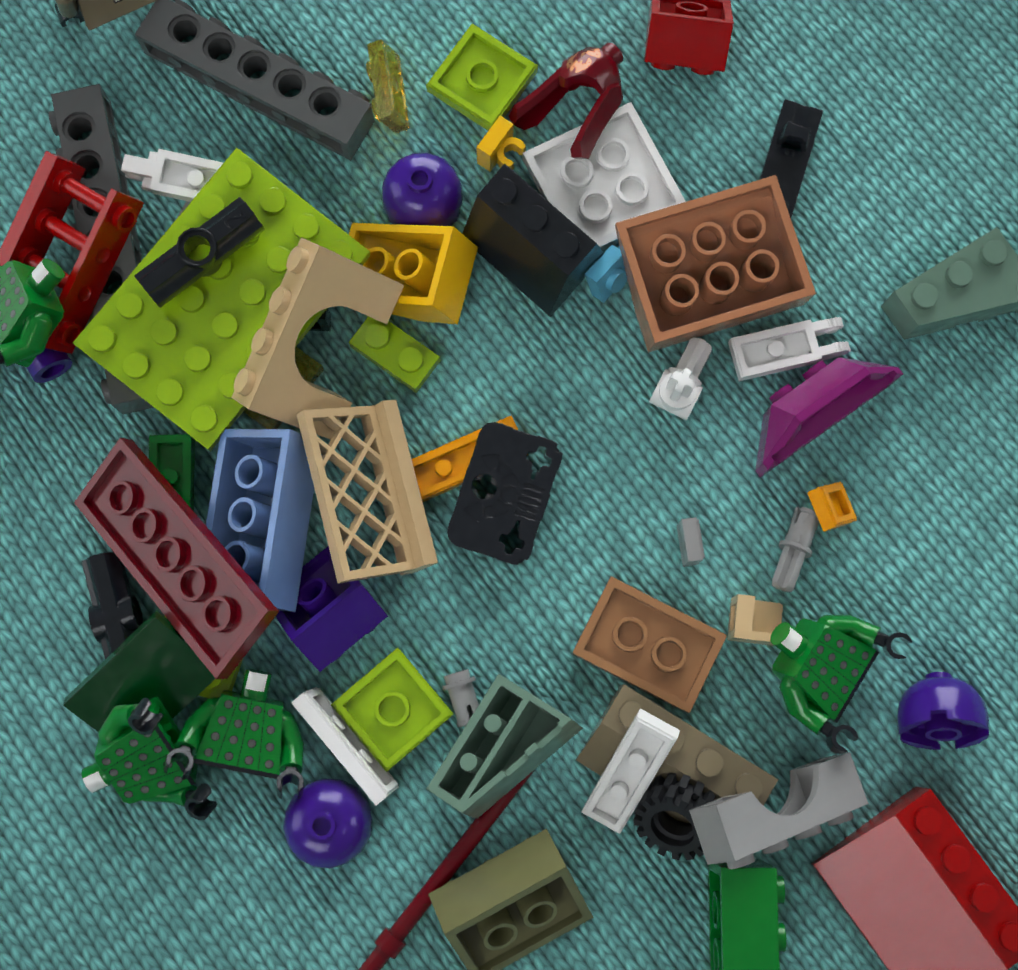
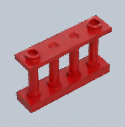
[0,151,144,354]

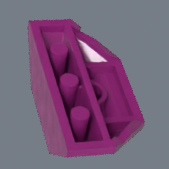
[755,357,903,477]

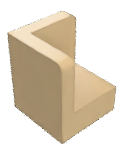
[727,594,783,646]

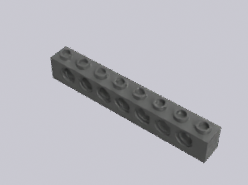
[49,84,154,415]

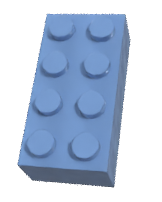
[206,429,314,612]

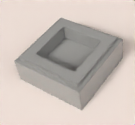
[676,517,705,567]

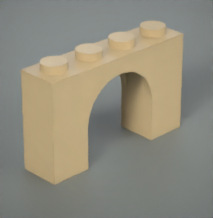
[231,238,404,440]

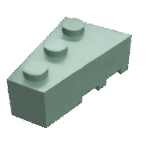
[881,227,1018,340]

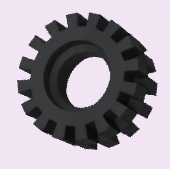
[633,773,715,860]

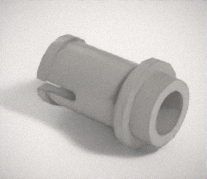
[442,669,479,727]

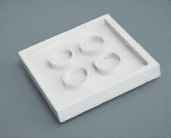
[522,102,686,251]

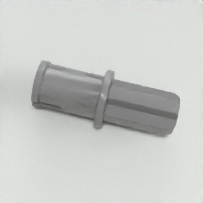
[772,507,819,592]

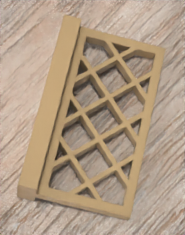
[296,400,438,584]

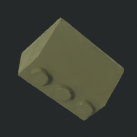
[428,829,594,970]

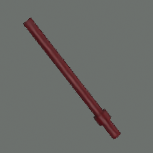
[358,770,535,970]

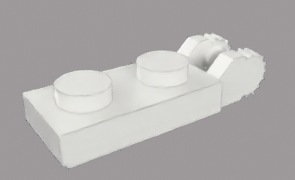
[728,317,851,381]

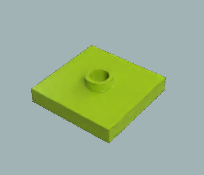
[426,24,538,131]
[331,647,454,772]

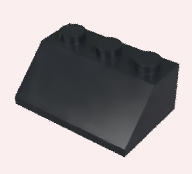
[462,164,604,317]

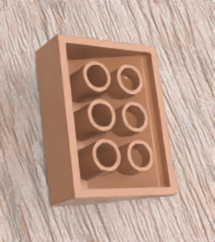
[615,175,816,353]

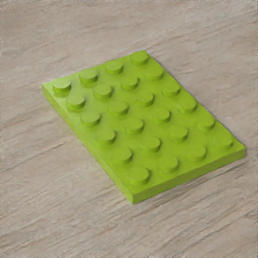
[73,148,371,452]

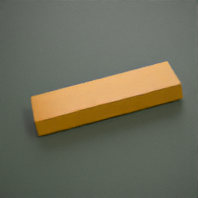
[412,415,529,502]

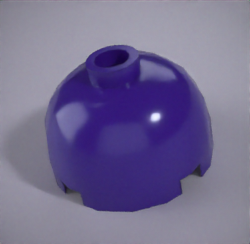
[382,153,463,226]
[897,672,989,750]
[283,778,372,869]

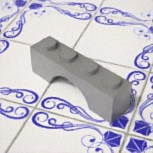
[689,752,869,869]

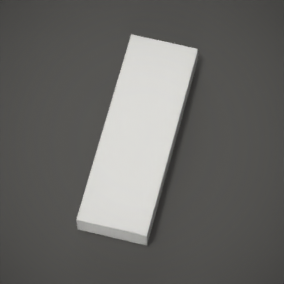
[292,687,399,806]
[581,708,680,834]

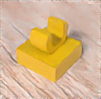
[476,115,526,172]

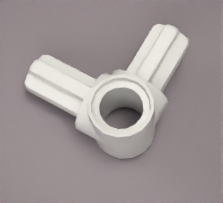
[649,337,712,421]

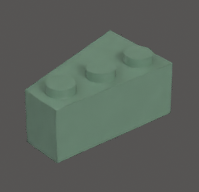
[426,674,583,819]

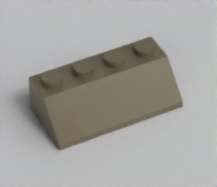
[576,684,779,823]

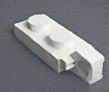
[121,149,223,202]

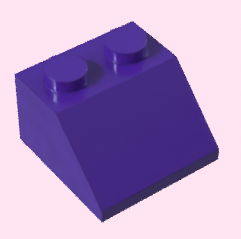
[275,546,388,672]

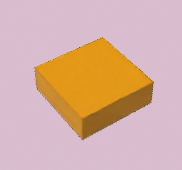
[807,481,857,532]

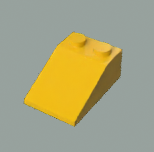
[349,223,478,325]

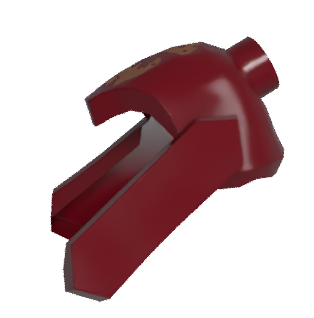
[508,42,623,159]

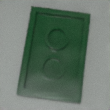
[63,611,215,732]

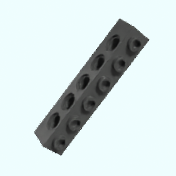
[135,0,375,161]

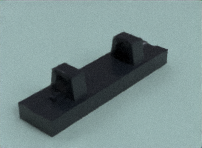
[759,99,823,218]

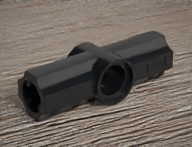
[134,197,264,308]
[82,552,144,659]

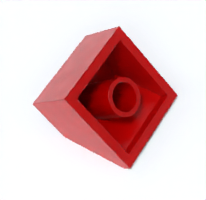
[644,0,734,75]

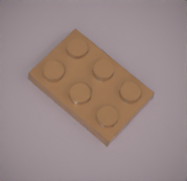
[572,576,727,714]

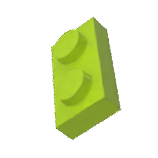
[348,316,441,393]

